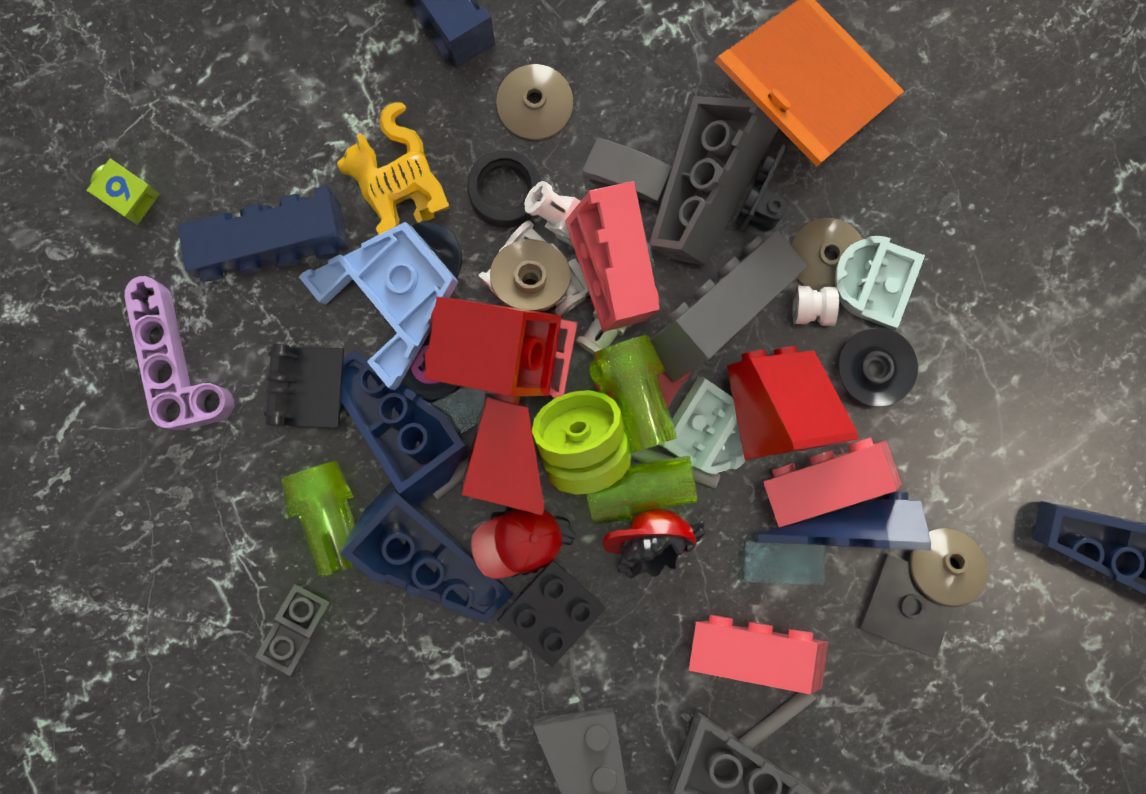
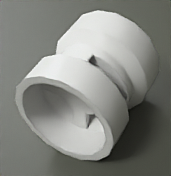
[792,285,839,326]

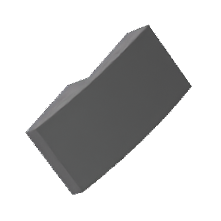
[582,137,672,204]
[255,584,330,677]

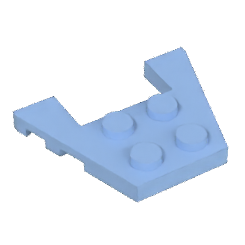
[299,222,459,390]

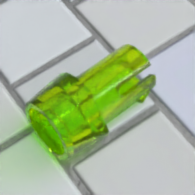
[589,335,678,453]
[587,455,698,524]
[281,460,355,578]

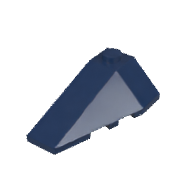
[341,349,468,505]
[339,482,513,623]
[753,492,931,551]

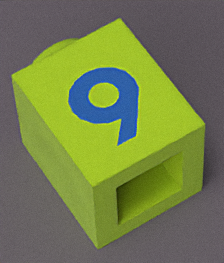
[87,158,160,225]

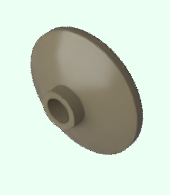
[496,64,573,141]
[791,218,863,292]
[490,239,571,312]
[910,528,988,607]

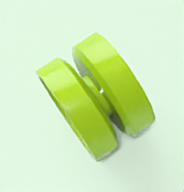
[532,390,632,495]

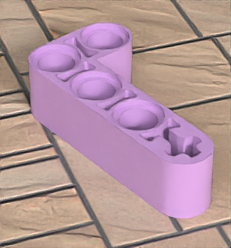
[125,276,234,431]

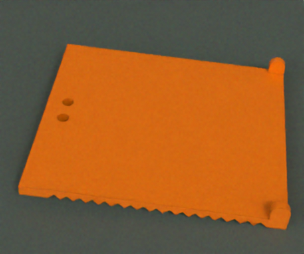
[714,0,904,167]

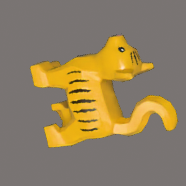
[337,102,450,235]

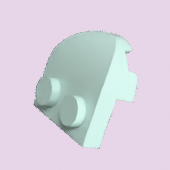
[835,236,925,331]
[657,376,746,474]

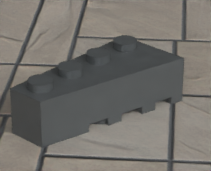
[643,230,808,382]

